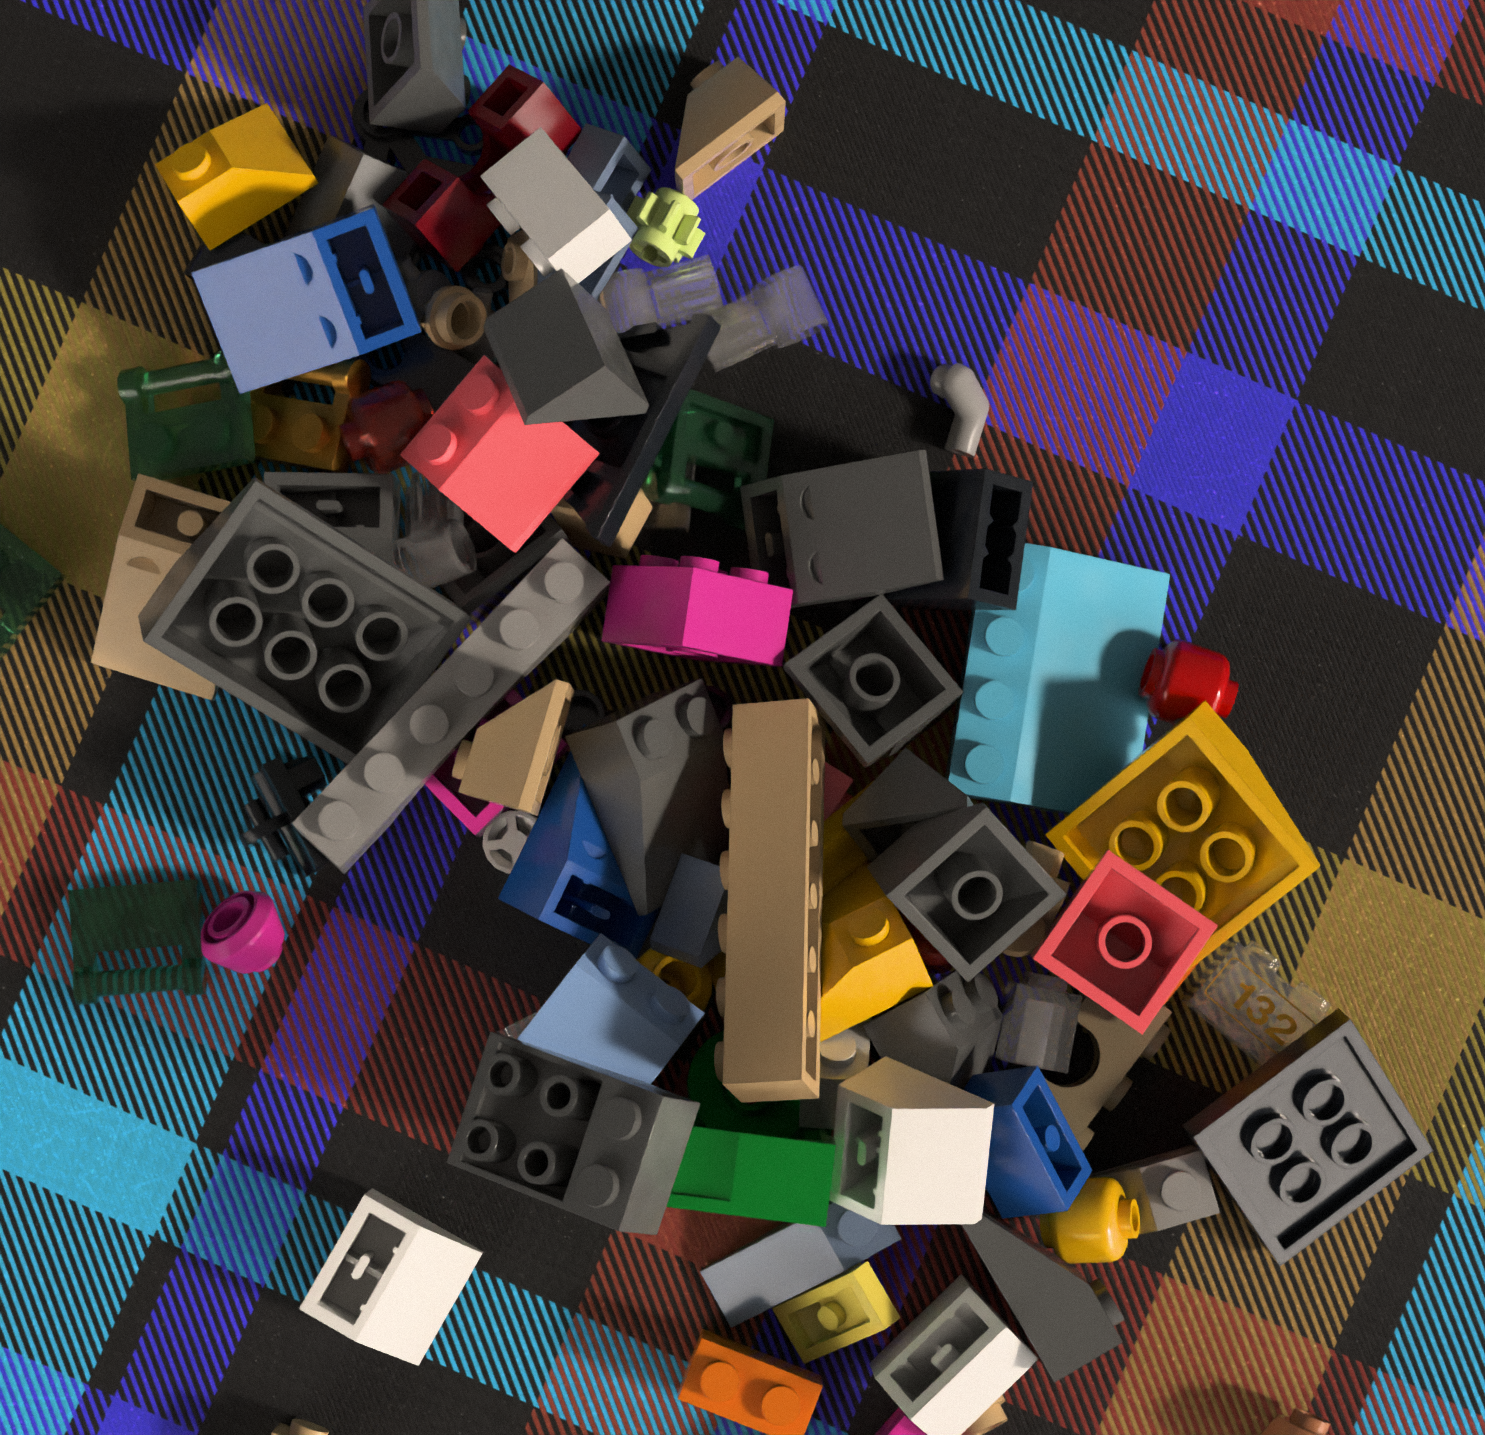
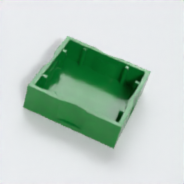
[666,1118,836,1227]

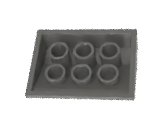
[138,477,472,764]

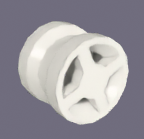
[483,810,537,874]

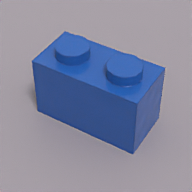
[963,1065,1093,1219]

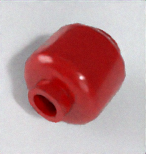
[1138,639,1239,725]

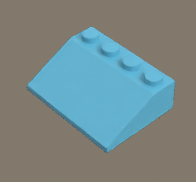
[945,543,1170,814]

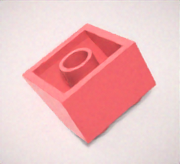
[400,355,600,553]
[1030,850,1218,1035]

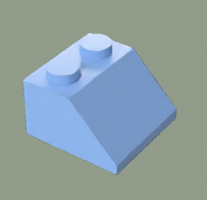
[517,933,704,1084]

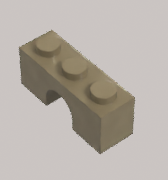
[1027,993,1172,1151]

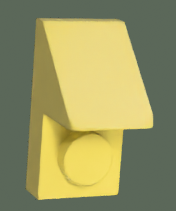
[772,1261,900,1364]

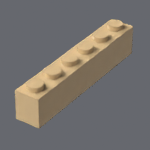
[714,698,825,1103]

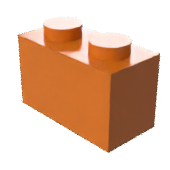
[678,1329,823,1435]

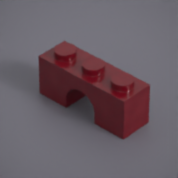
[382,64,582,272]

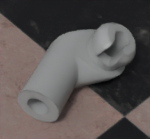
[930,363,989,458]

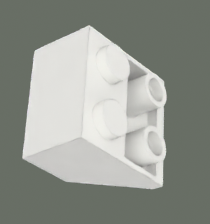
[829,1056,994,1225]
[299,1188,483,1366]
[869,1274,1039,1435]

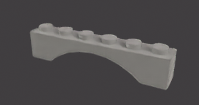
[292,538,610,874]

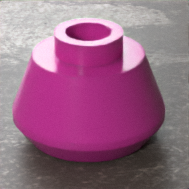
[201,891,285,974]

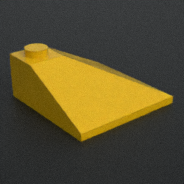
[1045,700,1320,972]
[707,860,933,1042]

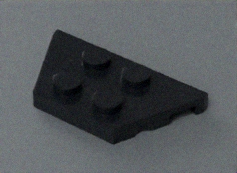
[563,313,722,548]

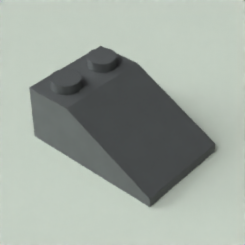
[565,678,729,916]
[962,1207,1125,1382]

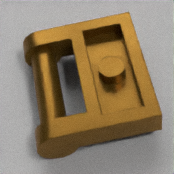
[233,358,371,473]

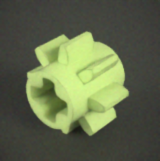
[626,187,705,268]

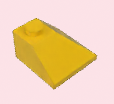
[155,103,318,251]

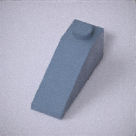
[700,1200,902,1328]

